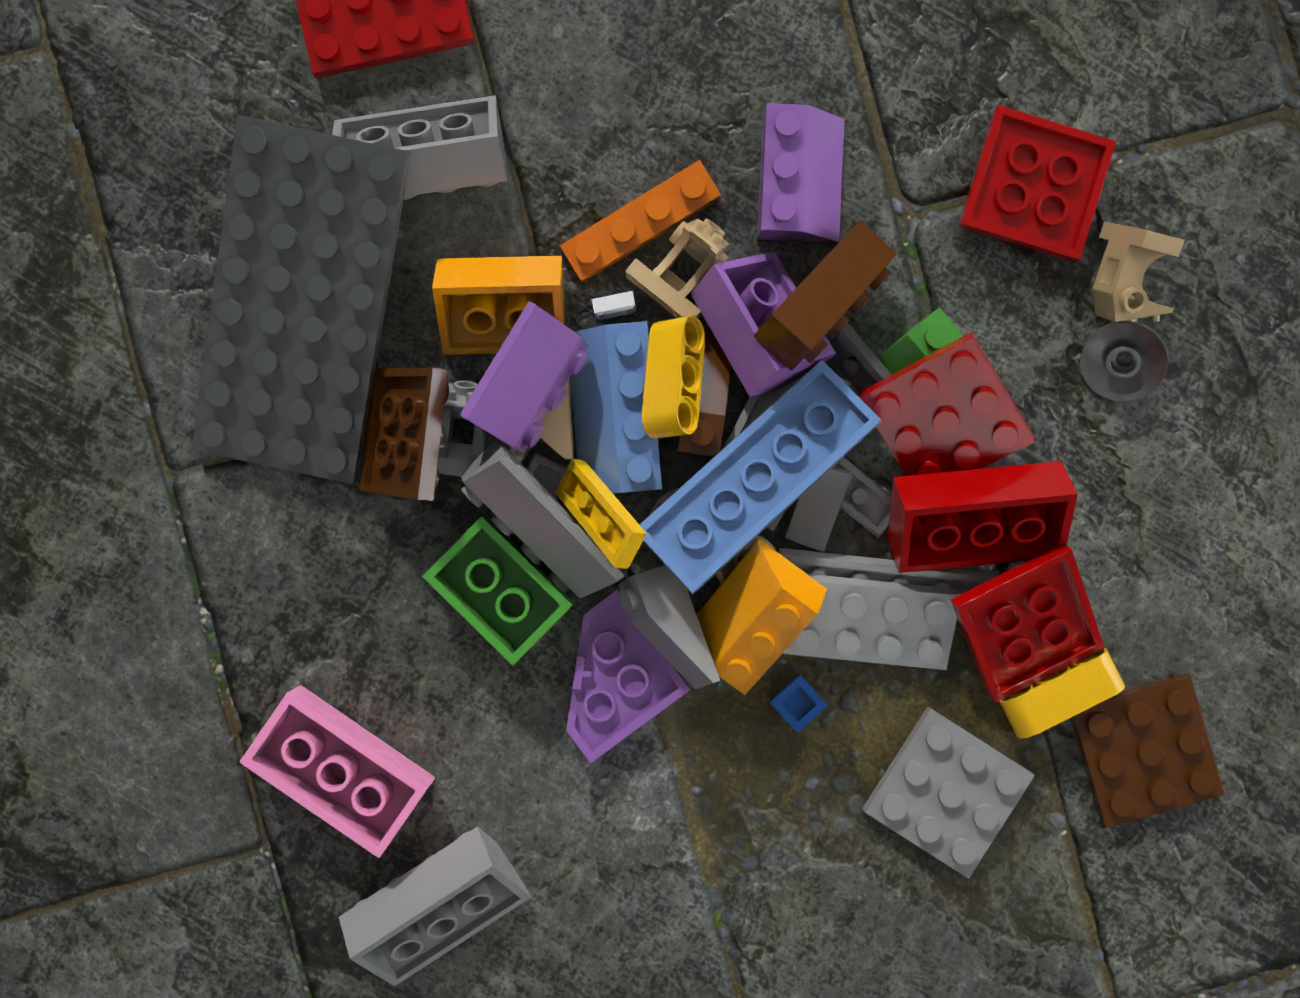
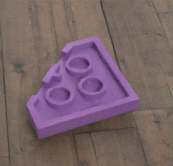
[566,589,690,764]

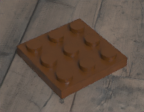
[359,368,449,501]
[1070,674,1225,828]

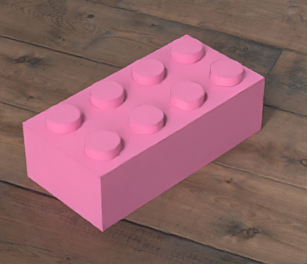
[239,685,436,858]

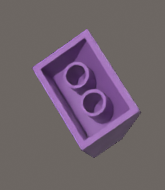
[757,103,845,243]
[690,252,836,397]
[460,301,588,453]

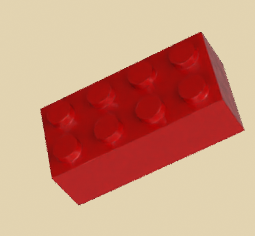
[887,461,1078,573]

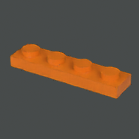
[560,160,721,283]

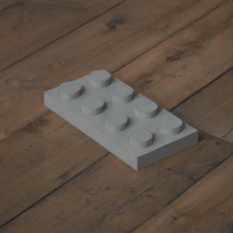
[783,574,961,670]

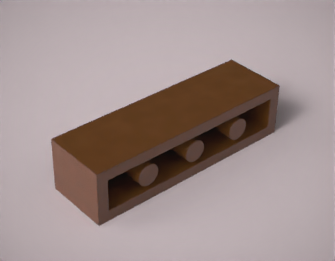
[754,220,897,371]

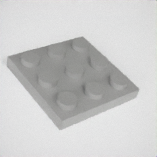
[862,706,1035,879]

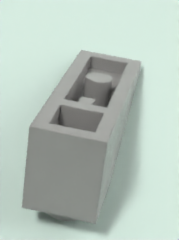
[618,565,720,690]

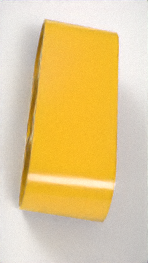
[642,315,705,439]
[999,648,1125,739]

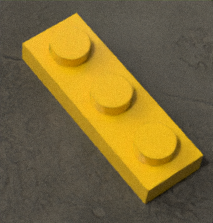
[555,459,647,569]

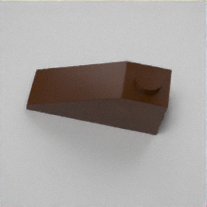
[677,333,731,458]

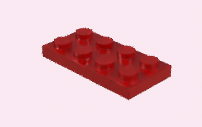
[296,0,475,79]

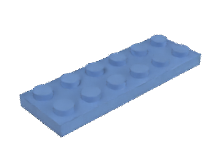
[640,360,881,595]

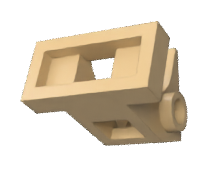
[625,219,730,318]
[1092,221,1185,323]

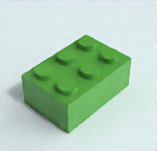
[422,515,575,666]

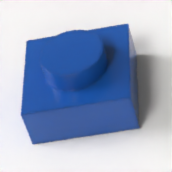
[769,673,828,733]

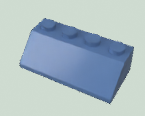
[570,321,662,494]

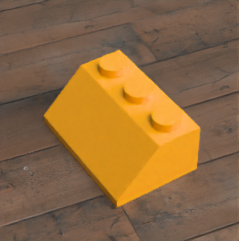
[432,256,565,355]
[696,539,827,695]

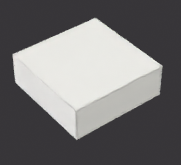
[592,291,636,321]

